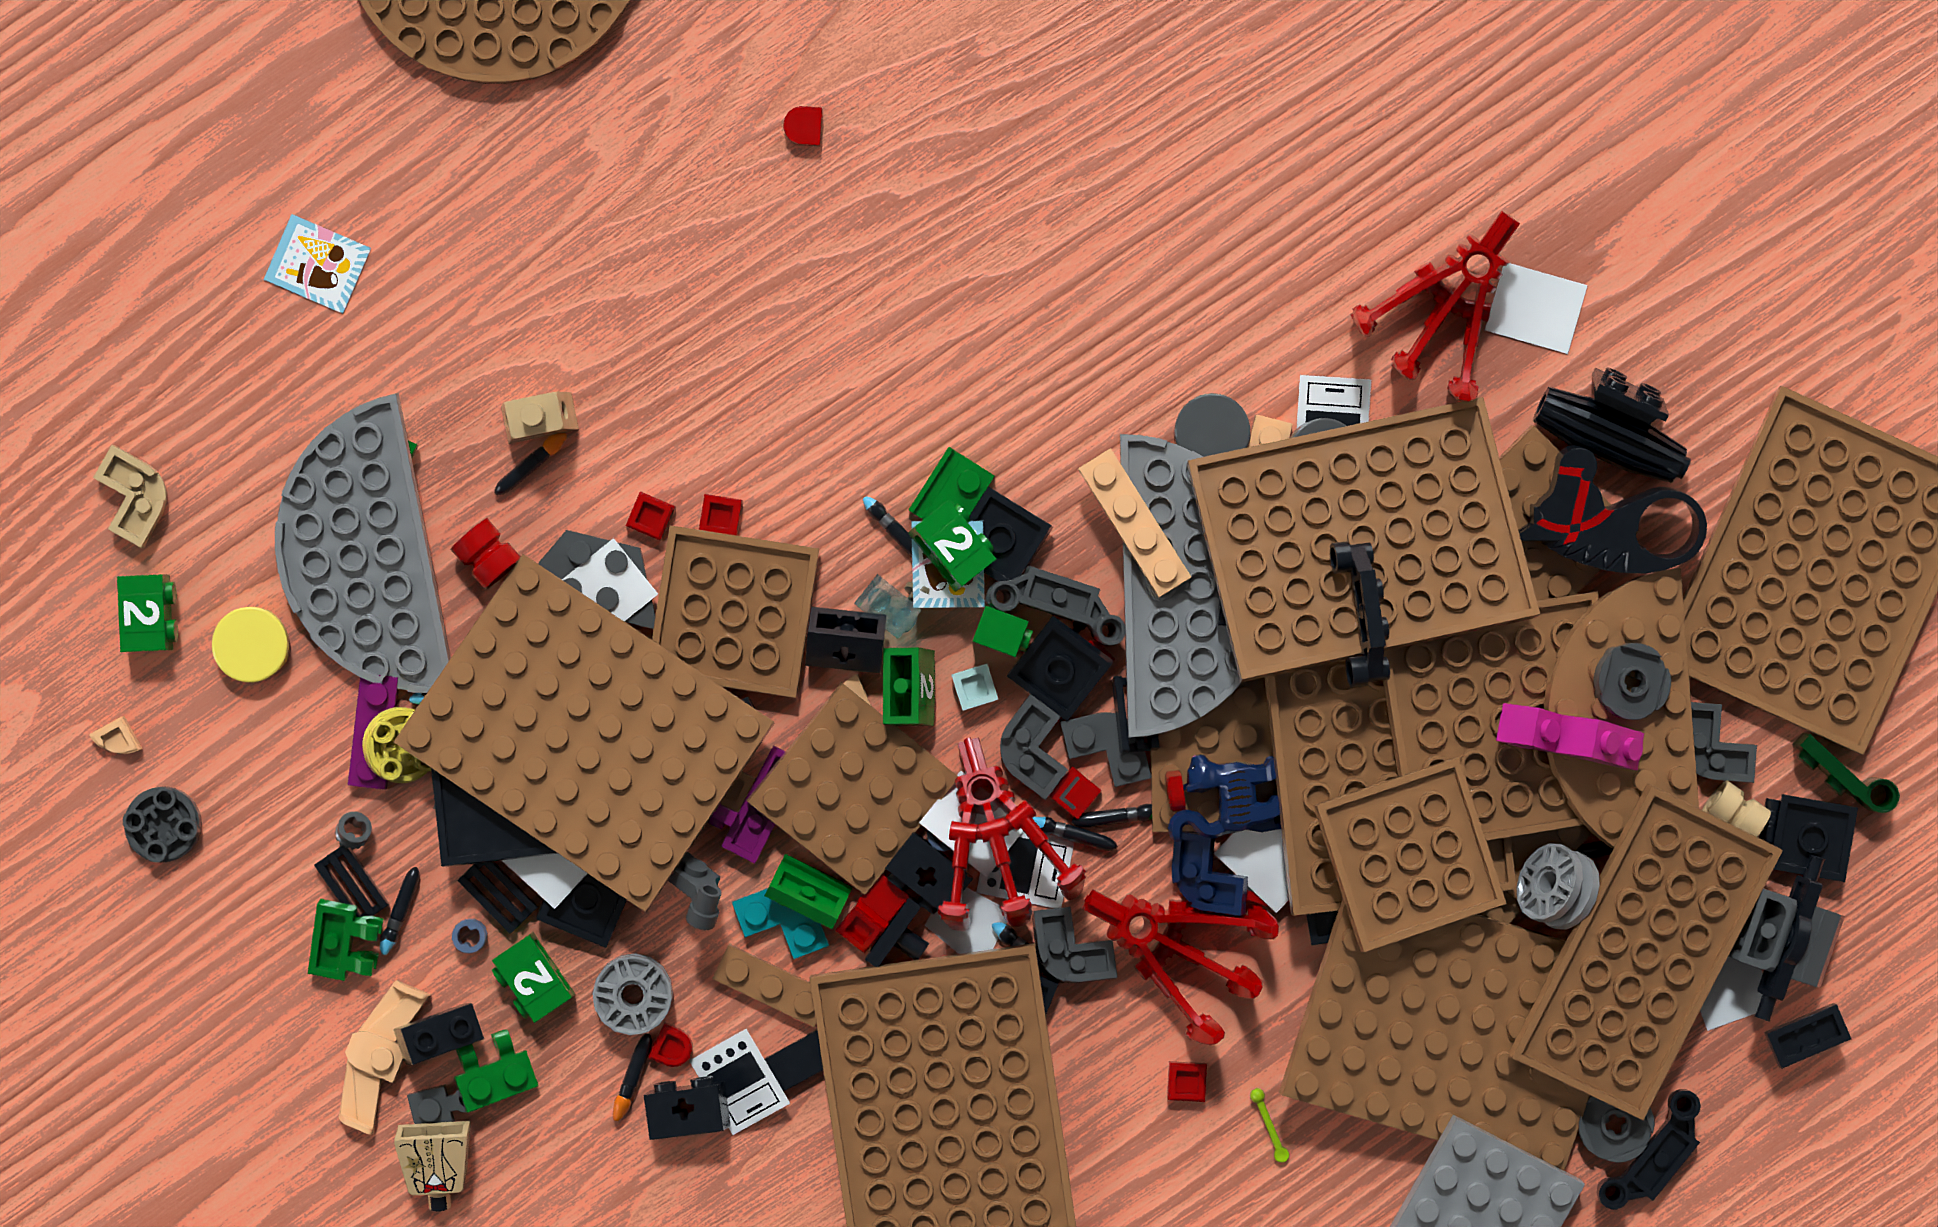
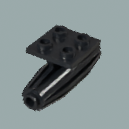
[1533,367,1691,483]

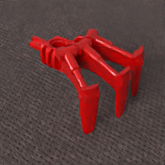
[1350,211,1520,402]
[938,737,1086,931]
[1082,889,1279,1045]

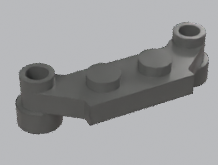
[985,566,1125,646]
[668,852,722,930]

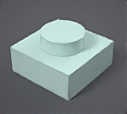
[951,664,999,711]

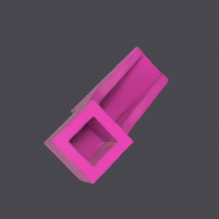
[1496,703,1645,771]

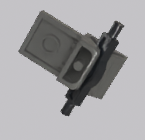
[1728,854,1845,1022]

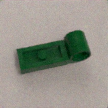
[1793,733,1900,813]

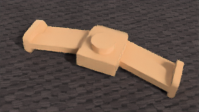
[339,980,431,1135]

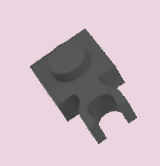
[407,1084,477,1124]

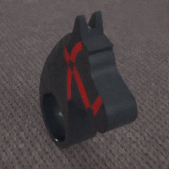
[1518,445,1707,573]

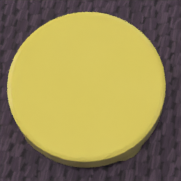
[212,607,289,682]
[363,707,431,783]

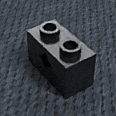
[805,607,887,673]
[885,831,973,915]
[393,1003,484,1065]
[643,1076,731,1140]

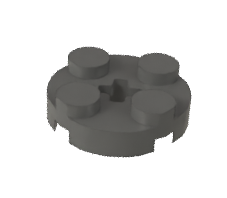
[1594,643,1671,720]
[1578,1095,1655,1163]

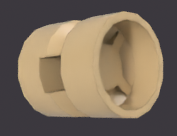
[1702,780,1771,837]

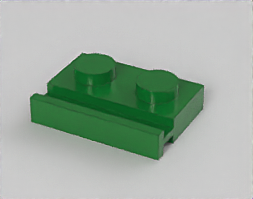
[909,447,995,520]
[764,854,853,929]

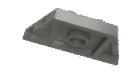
[538,530,656,629]

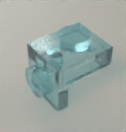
[854,574,921,639]

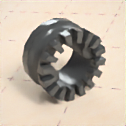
[335,811,372,850]

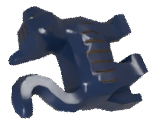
[1168,754,1281,842]

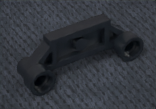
[1329,541,1390,688]
[1597,1089,1701,1210]

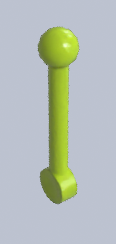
[1250,1088,1289,1163]

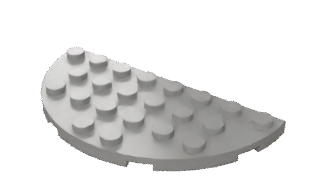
[275,393,451,693]
[1120,434,1241,738]

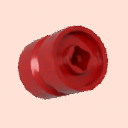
[450,518,521,590]

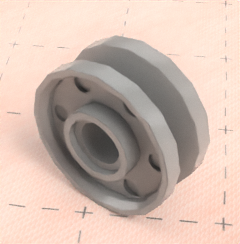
[1516,843,1600,930]
[592,953,673,1035]

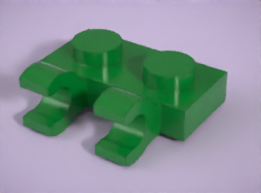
[307,899,384,981]
[454,1029,539,1113]

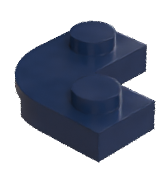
[1172,831,1248,916]

